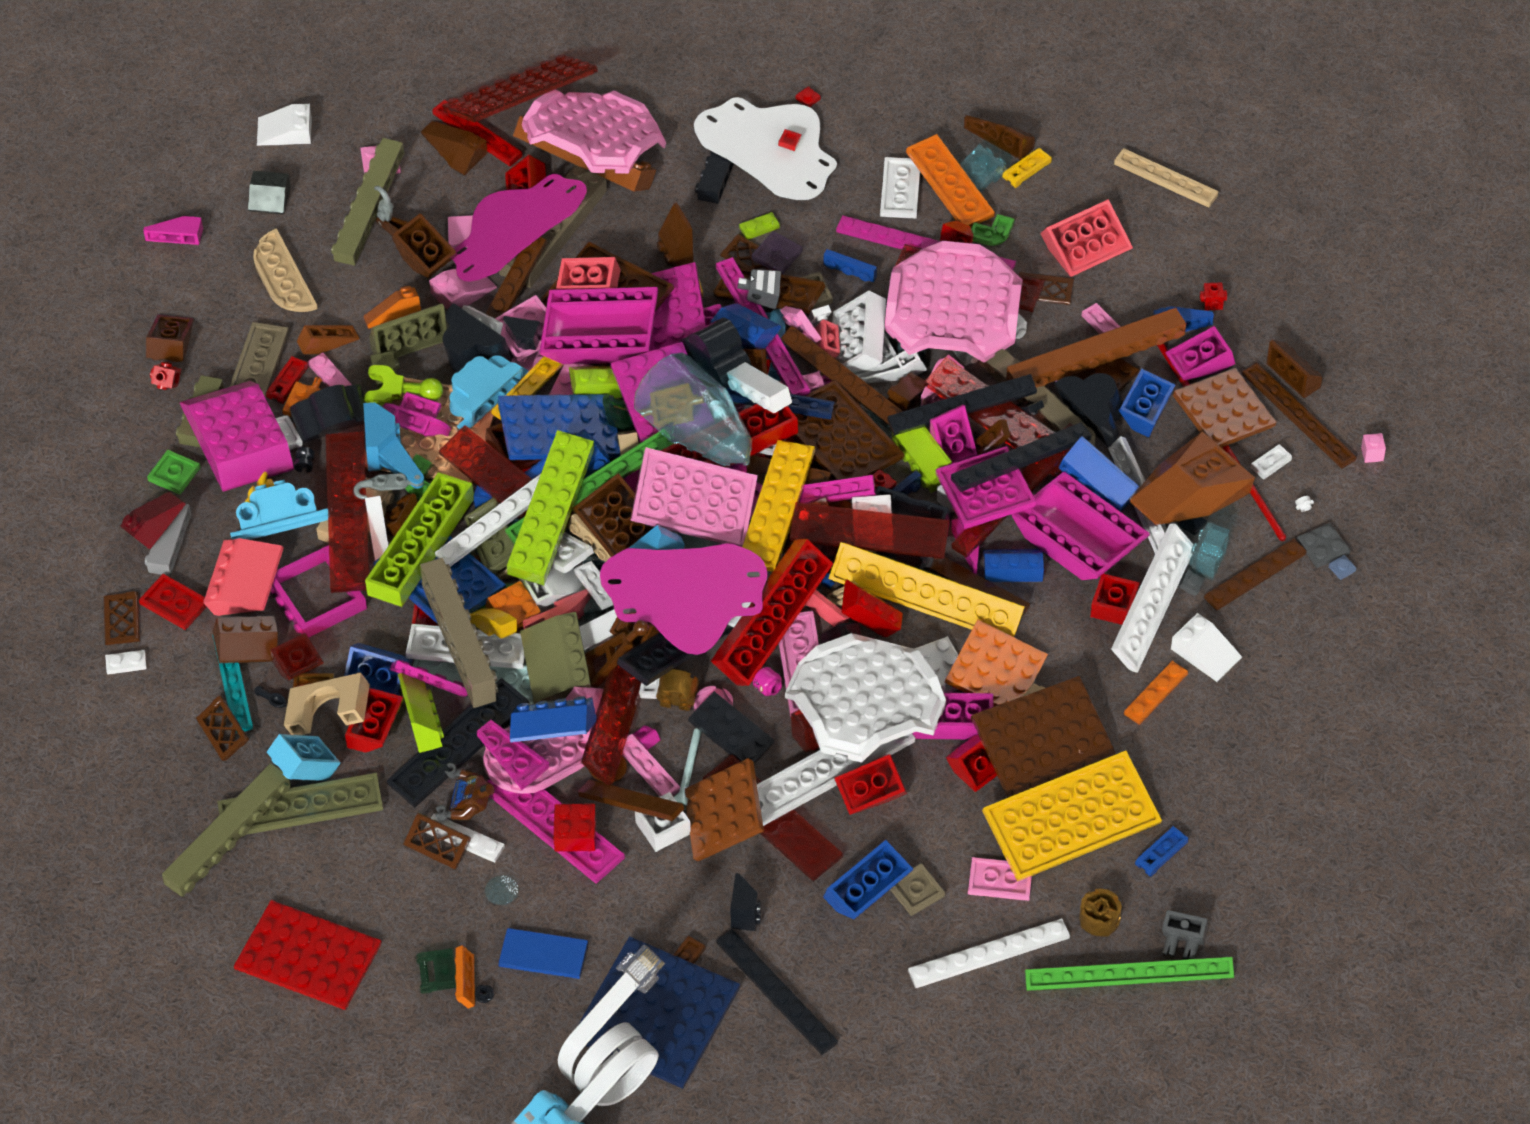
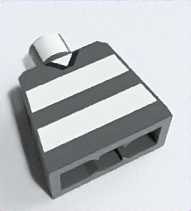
[737,269,781,309]

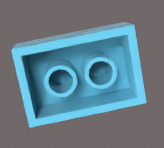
[267,734,341,781]

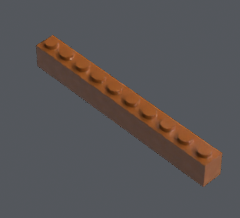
[1006,308,1186,387]

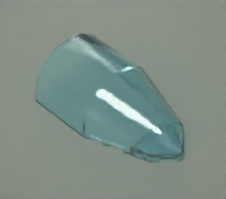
[634,353,752,466]

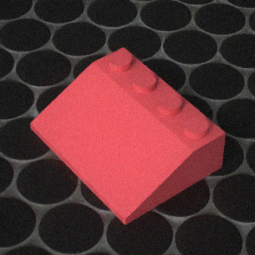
[1040,199,1133,277]
[203,538,284,616]

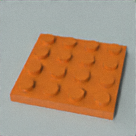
[944,619,1048,707]

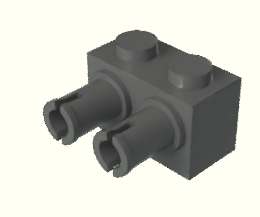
[1162,910,1209,960]

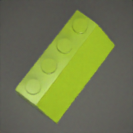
[569,366,623,398]
[891,427,952,493]
[398,673,444,753]

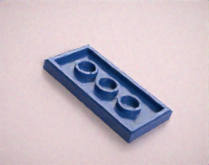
[498,928,588,979]

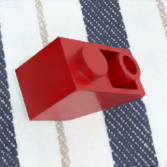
[940,220,973,244]

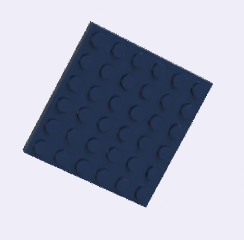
[578,936,740,1089]

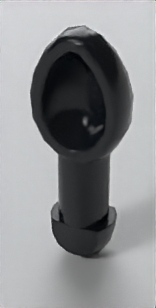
[254,686,287,708]

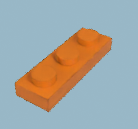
[455,945,475,1009]

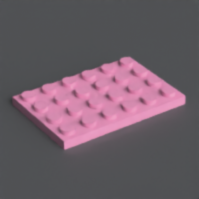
[630,447,757,547]

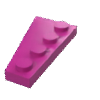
[390,660,467,697]
[477,720,550,790]

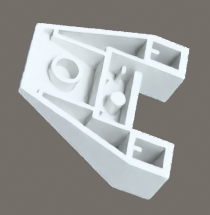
[853,312,927,383]

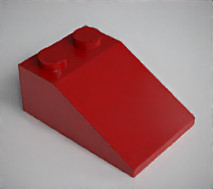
[834,754,908,815]

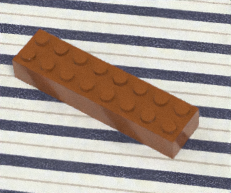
[513,115,657,192]

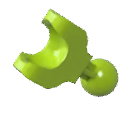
[364,365,443,407]

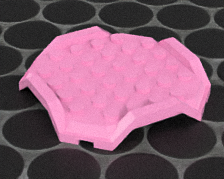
[522,89,666,173]
[885,241,1023,362]

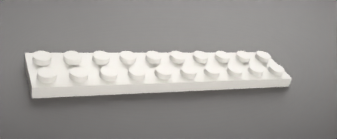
[757,733,915,826]

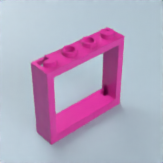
[270,545,367,639]

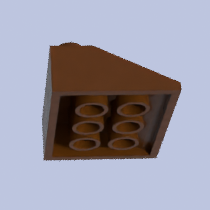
[572,473,654,557]

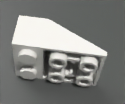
[519,567,586,613]

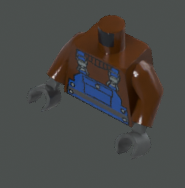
[436,763,494,822]

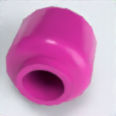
[753,667,782,696]

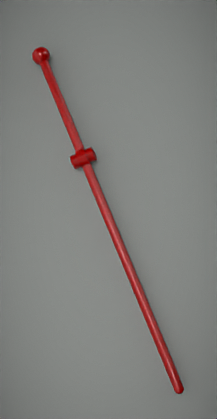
[1157,343,1286,541]

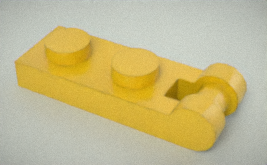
[1002,148,1052,188]

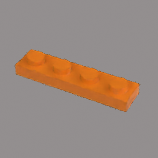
[1124,661,1188,725]

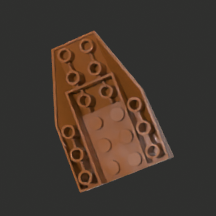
[1130,431,1255,525]

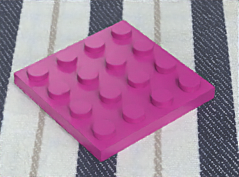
[935,446,1036,529]

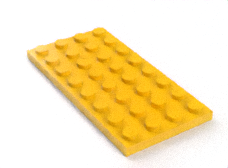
[982,751,1162,882]

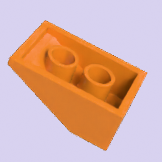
[364,286,421,328]

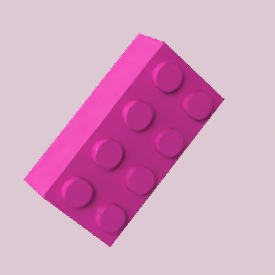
[913,693,993,740]

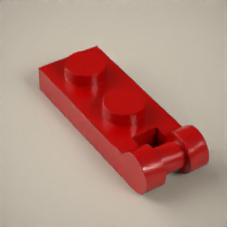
[266,356,308,404]

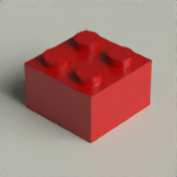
[1090,574,1140,625]
[553,804,596,852]

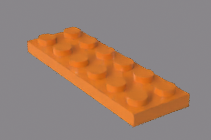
[906,134,995,227]

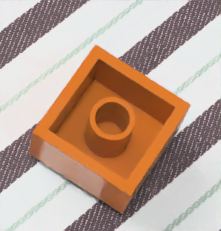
[485,581,541,633]

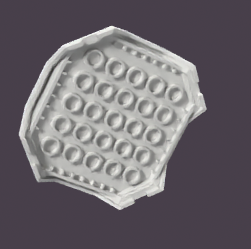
[785,633,946,762]

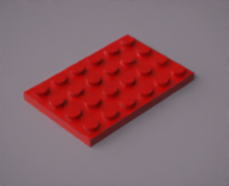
[234,900,382,1010]

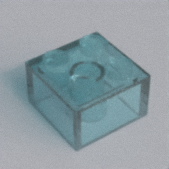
[1189,522,1230,580]

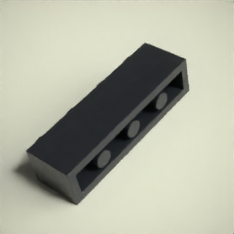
[695,150,734,204]

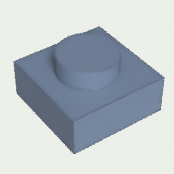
[1329,555,1356,580]

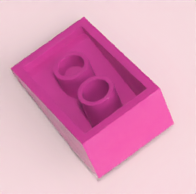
[1165,326,1235,380]
[930,405,978,464]

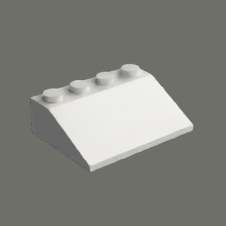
[832,291,886,372]

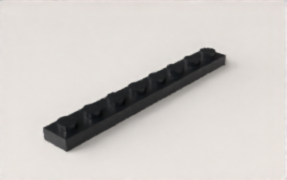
[887,374,1037,436]
[951,422,1092,492]
[716,929,838,1055]

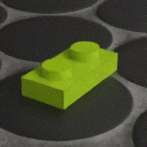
[739,212,780,240]

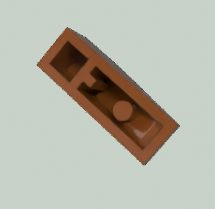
[297,325,359,354]

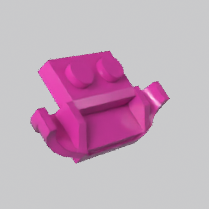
[382,392,451,437]

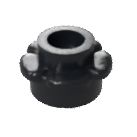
[475,985,494,1003]

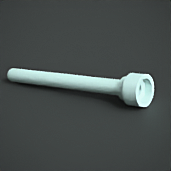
[674,728,701,810]

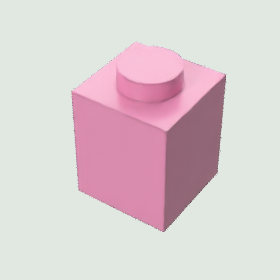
[1361,433,1386,463]

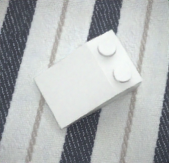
[257,104,312,146]
[1171,613,1242,682]

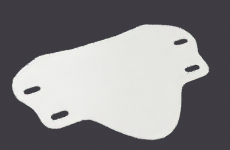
[694,97,837,200]

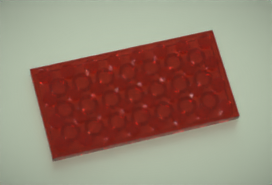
[442,54,598,123]

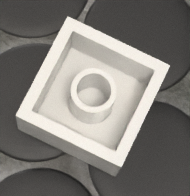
[635,792,691,852]

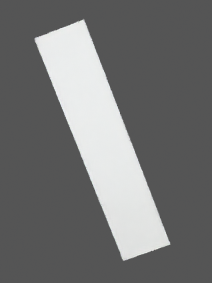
[365,496,388,561]

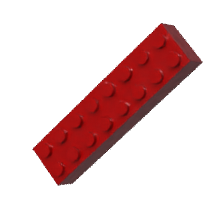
[660,404,798,468]
[711,539,833,686]

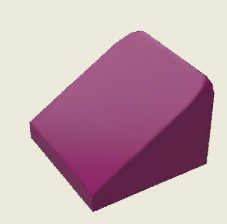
[633,725,660,750]

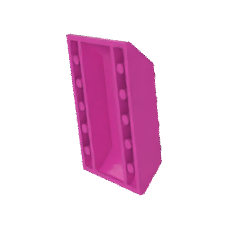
[539,287,658,364]
[180,381,294,492]
[1011,472,1150,580]

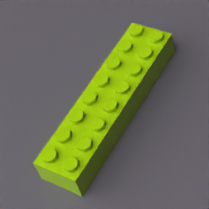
[507,430,594,586]
[365,472,474,607]

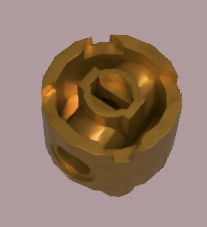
[656,669,699,711]
[1079,888,1122,937]

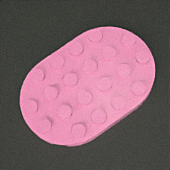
[483,726,596,793]

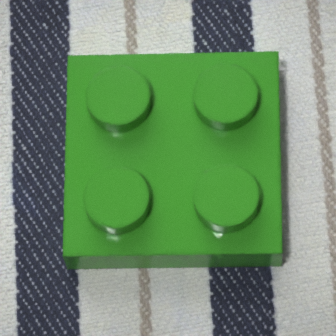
[147,450,201,495]

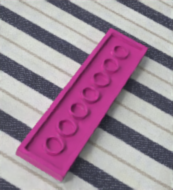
[487,779,625,884]

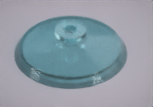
[485,876,519,905]

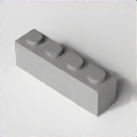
[145,504,191,576]

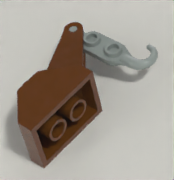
[374,186,457,278]

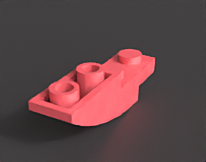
[523,589,592,629]

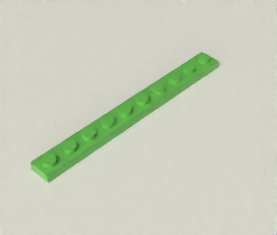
[505,429,675,545]
[1025,957,1234,991]

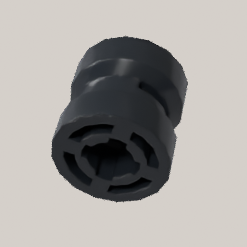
[294,447,315,473]

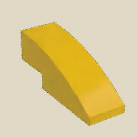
[470,608,517,639]

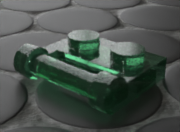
[602,394,636,431]
[416,948,456,994]

